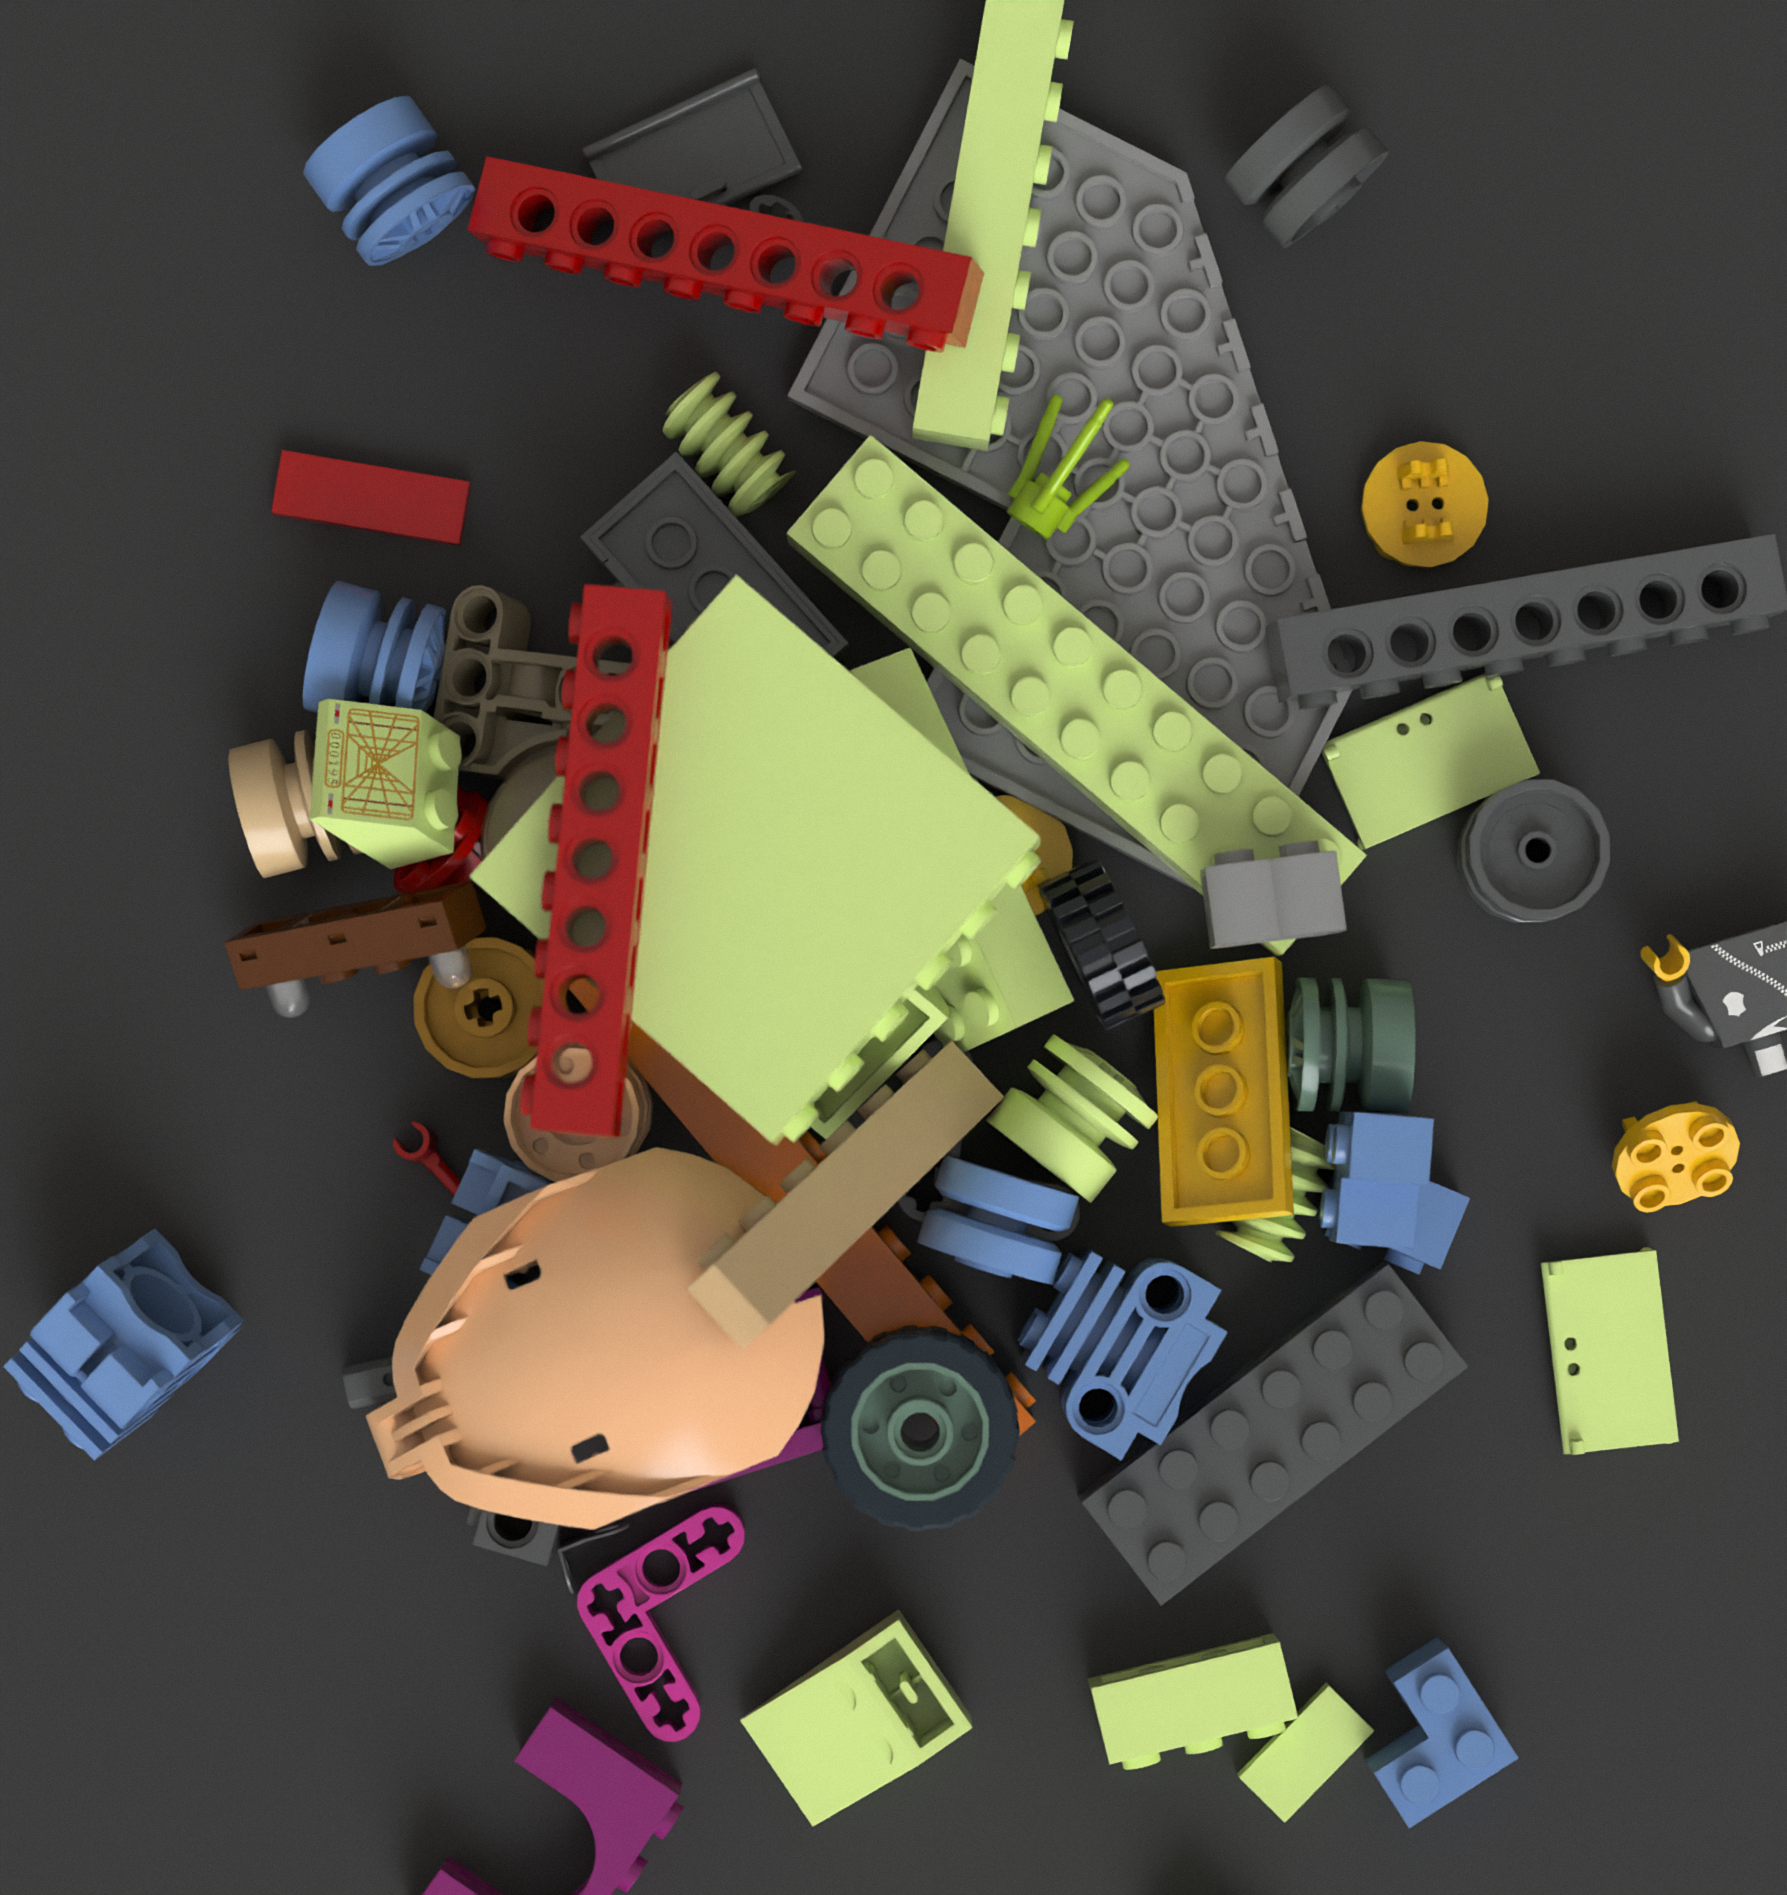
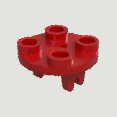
[393,785,489,894]

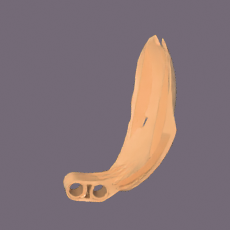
[366,1147,824,1529]

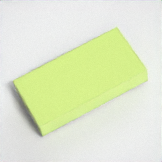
[1237,1682,1374,1823]

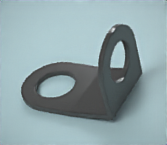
[557,1522,630,1594]

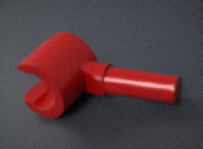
[393,1121,461,1196]

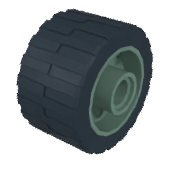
[821,1325,1020,1532]

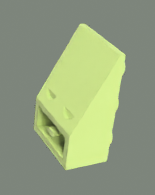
[740,1609,973,1826]

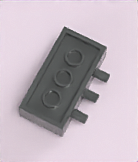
[580,452,849,662]

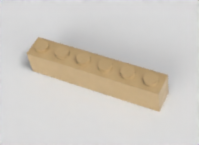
[686,1040,1004,1349]

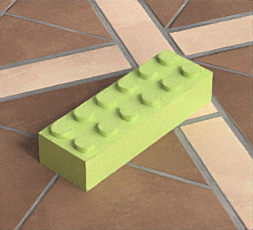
[849,648,1074,1052]

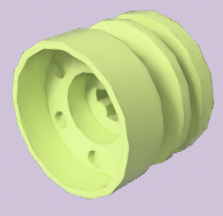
[986,1034,1159,1203]

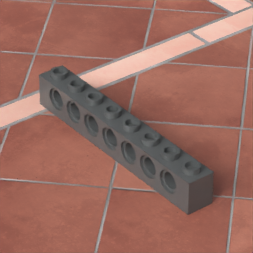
[1265,534,1787,710]

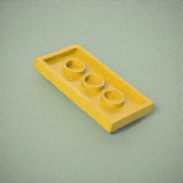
[1154,957,1294,1227]

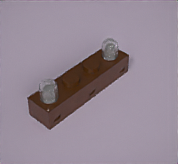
[224,880,487,1018]

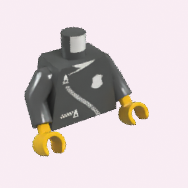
[1640,920,1787,1078]

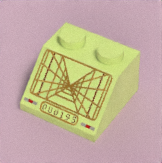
[309,699,462,869]

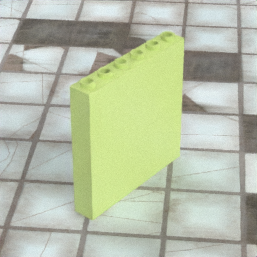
[469,575,1042,1146]

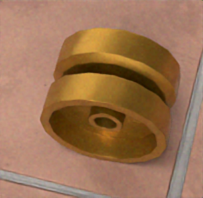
[414,937,545,1078]

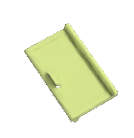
[1321,673,1540,850]
[1541,1247,1679,1455]

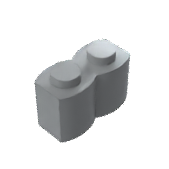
[1200,841,1347,949]

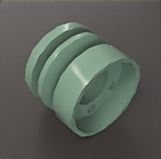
[1285,978,1416,1113]

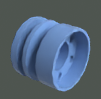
[303,96,476,266]
[302,581,447,714]

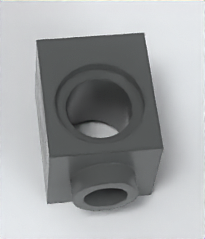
[467,1506,562,1566]

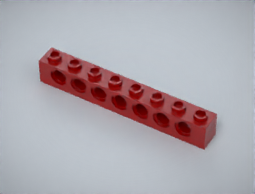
[467,156,984,353]
[521,584,673,1138]

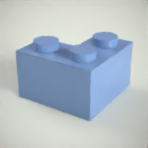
[1320,1112,1434,1249]
[1365,1637,1518,1828]

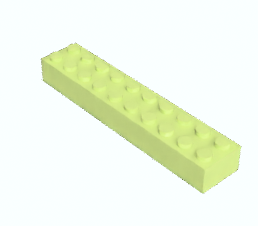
[786,435,1367,957]

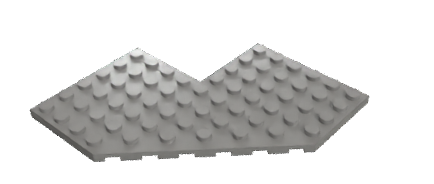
[787,58,1352,891]

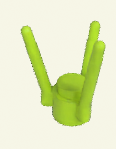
[1006,394,1130,540]

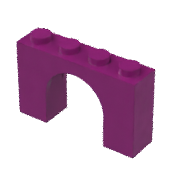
[422,1697,684,1895]

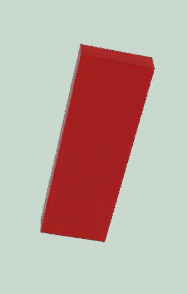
[271,450,472,547]

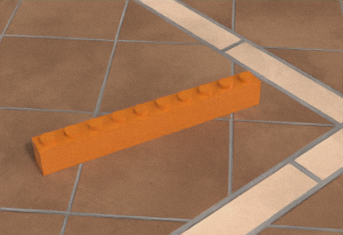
[568,978,1036,1435]

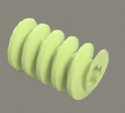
[662,371,796,517]
[1215,1127,1335,1262]

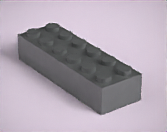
[1078,1261,1468,1606]

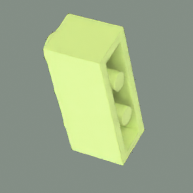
[1088,1633,1298,1770]

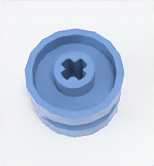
[917,1155,1079,1284]

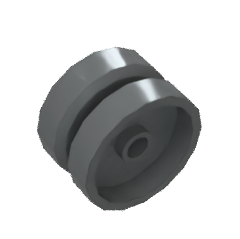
[1224,85,1389,248]
[1457,779,1610,923]

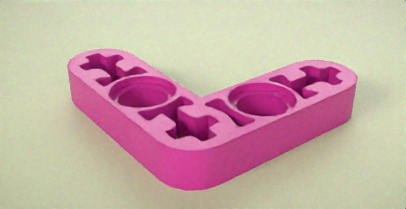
[577,1504,746,1742]

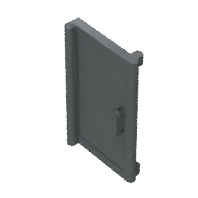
[582,68,803,239]

